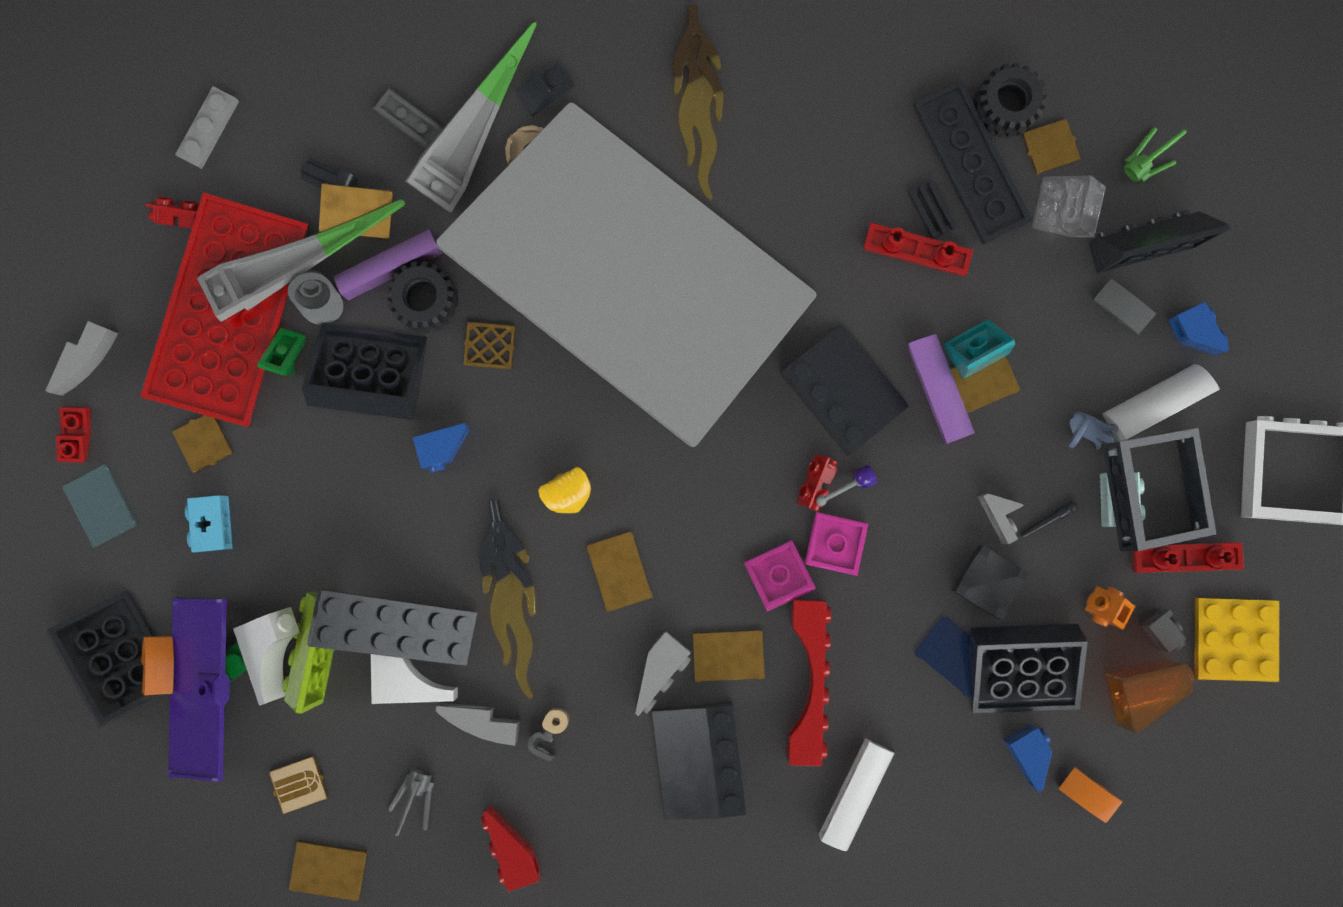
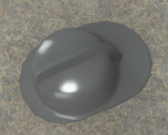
[288,270,343,325]

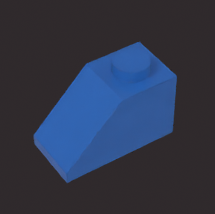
[413,423,470,473]
[1003,724,1052,792]

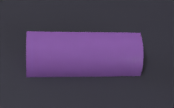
[334,229,443,300]
[907,334,975,444]

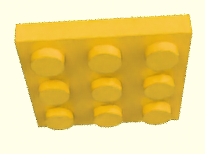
[1194,598,1279,682]

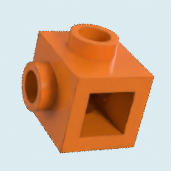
[1085,586,1135,630]

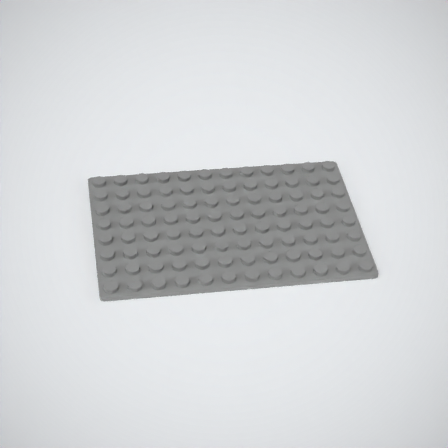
[436,103,816,447]

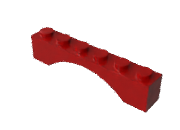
[787,599,831,766]

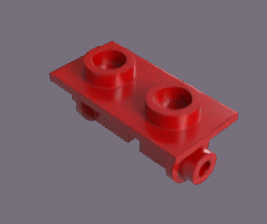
[145,197,199,229]
[796,455,838,512]

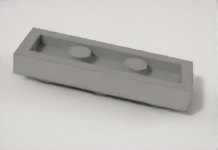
[175,86,239,169]

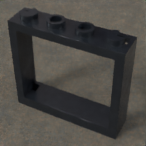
[1102,428,1216,551]

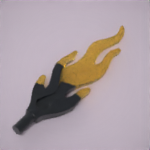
[479,500,535,699]

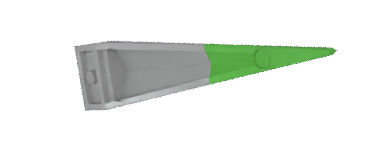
[405,22,536,212]
[197,200,405,322]

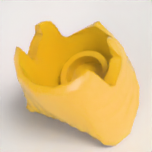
[538,467,591,514]

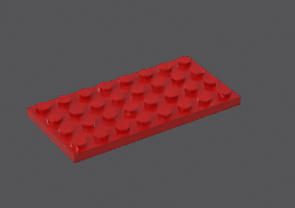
[140,192,310,427]

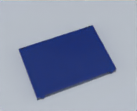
[914,616,971,697]

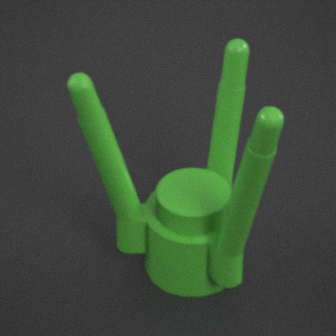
[1123,127,1187,182]

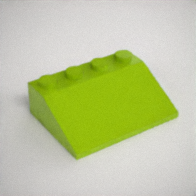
[283,592,334,714]

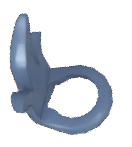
[1068,412,1117,455]

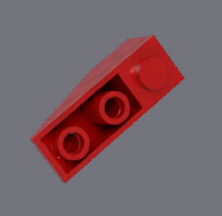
[481,806,541,892]

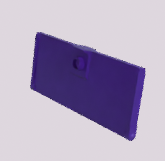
[168,597,230,782]

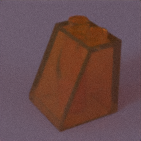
[1105,659,1194,733]

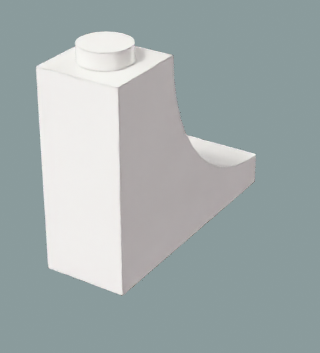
[233,607,300,706]
[371,654,458,704]

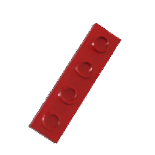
[863,223,973,277]
[1132,542,1244,573]

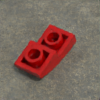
[56,406,91,463]

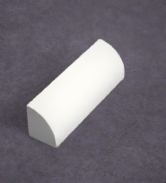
[1102,364,1220,441]
[818,738,895,851]

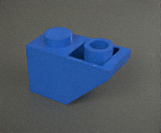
[1167,302,1230,355]

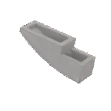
[45,321,118,396]
[436,703,520,746]

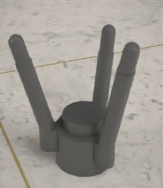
[388,769,435,836]

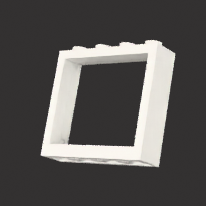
[1241,416,1343,525]

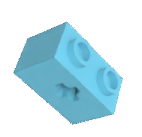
[185,495,233,552]

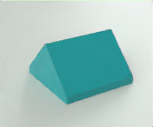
[942,319,1015,380]

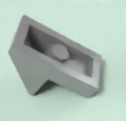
[977,494,1024,544]

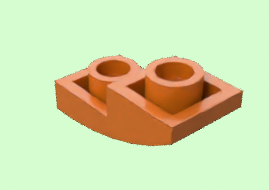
[141,636,174,695]
[1059,767,1123,823]

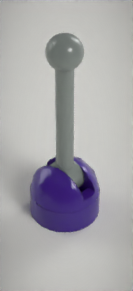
[816,465,877,506]

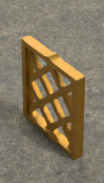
[463,322,516,370]

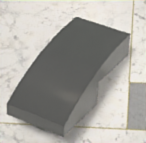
[1094,279,1156,335]

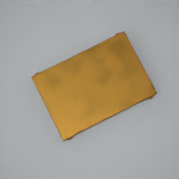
[319,183,393,239]
[950,356,1021,413]
[586,531,653,612]
[693,629,765,683]
[289,841,367,901]

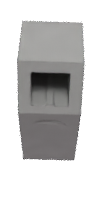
[635,630,691,716]

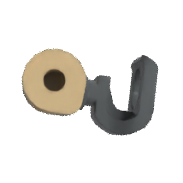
[528,707,569,761]

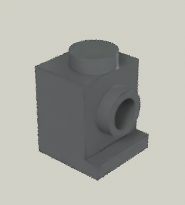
[1140,608,1186,653]

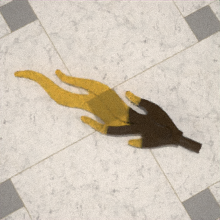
[673,4,724,200]

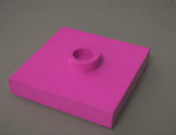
[804,512,869,576]
[744,540,816,612]

